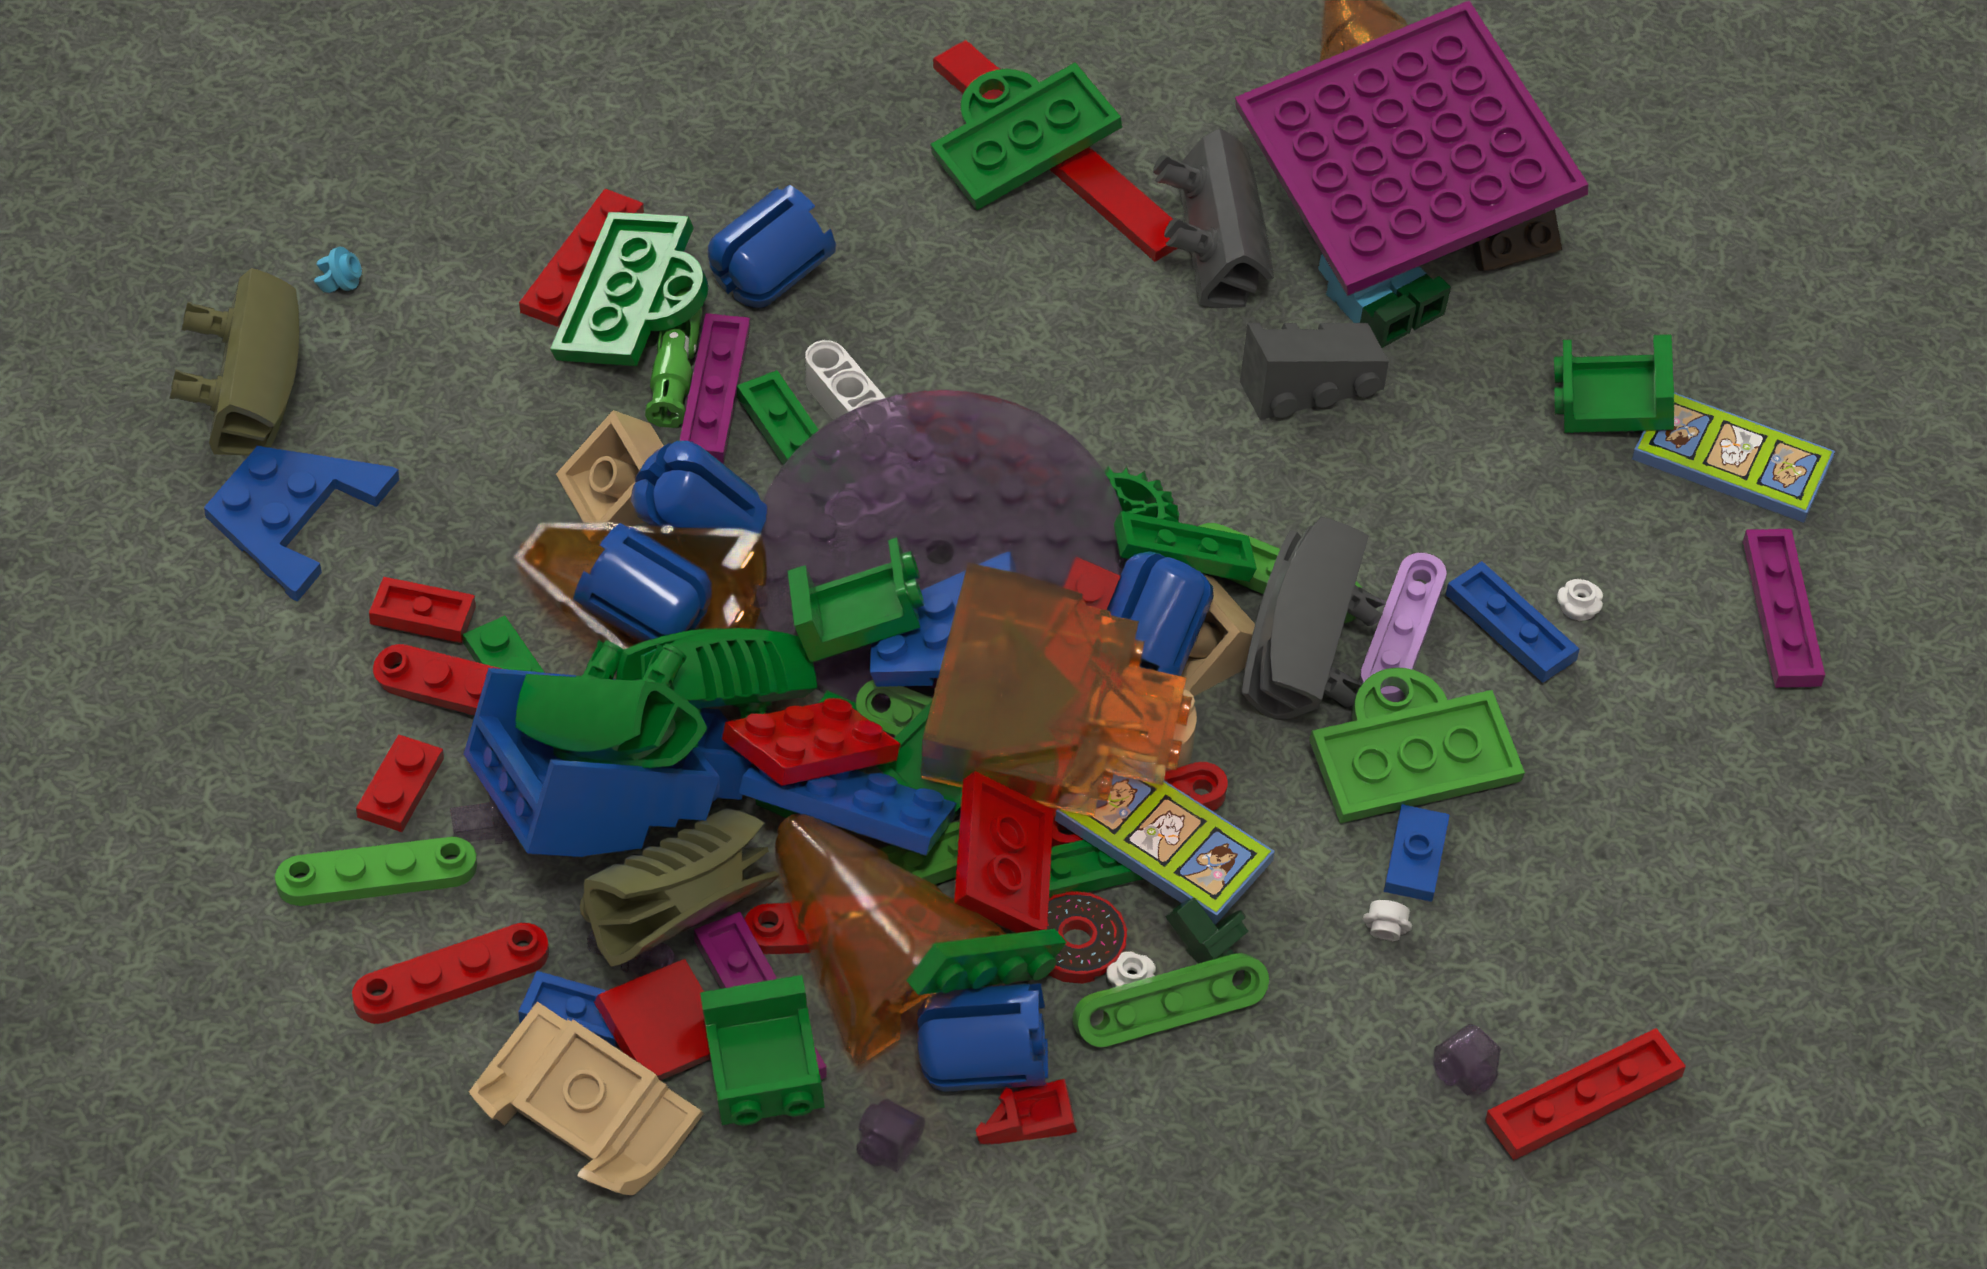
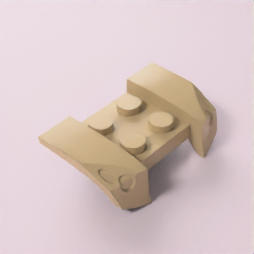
[469,1002,704,1195]

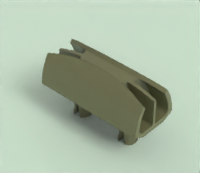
[169,268,299,455]
[580,809,780,966]

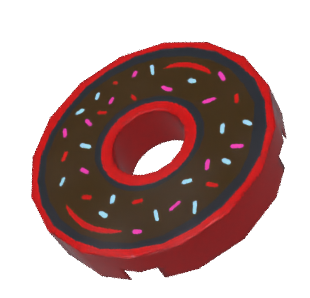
[1047,891,1127,984]

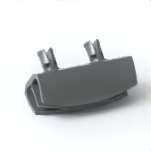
[1153,128,1274,308]
[1241,516,1385,719]

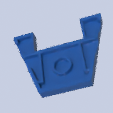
[204,446,399,602]
[870,552,1016,687]

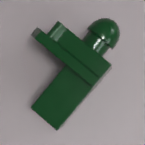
[1165,897,1249,974]

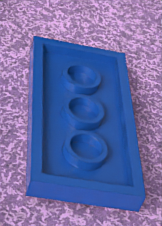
[739,764,957,855]

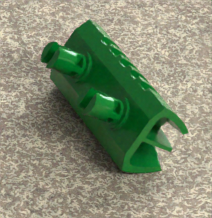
[616,628,817,759]
[516,640,707,768]

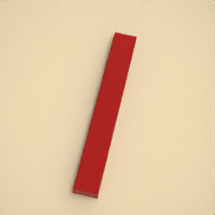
[933,40,1178,262]

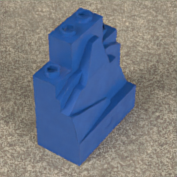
[464,668,753,857]

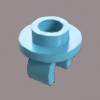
[314,246,362,293]

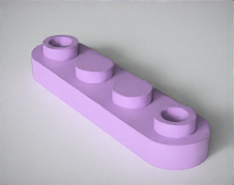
[1359,553,1446,702]

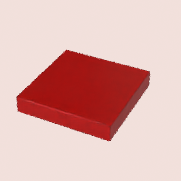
[594,959,711,1081]

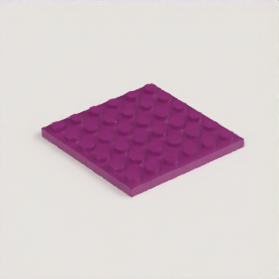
[1235,0,1588,296]

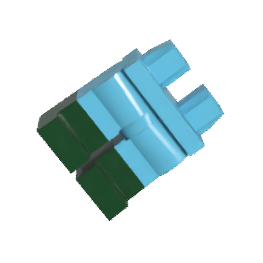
[1318,254,1451,348]

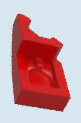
[976,1079,1077,1144]

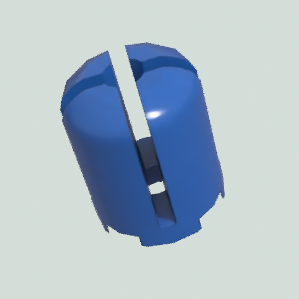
[708,185,836,308]
[631,441,767,571]
[573,523,712,643]
[1090,551,1214,685]
[917,983,1048,1092]

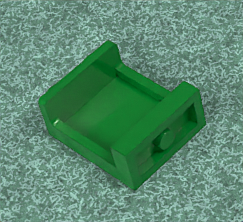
[1554,334,1674,433]
[788,537,925,663]
[700,975,825,1125]

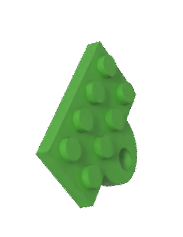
[1309,668,1525,823]

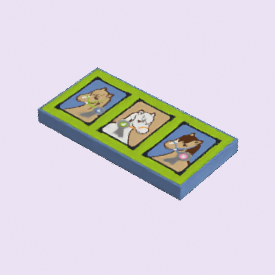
[1632,393,1835,523]
[1055,749,1275,925]

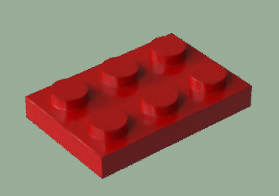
[722,698,900,786]
[954,771,1054,933]

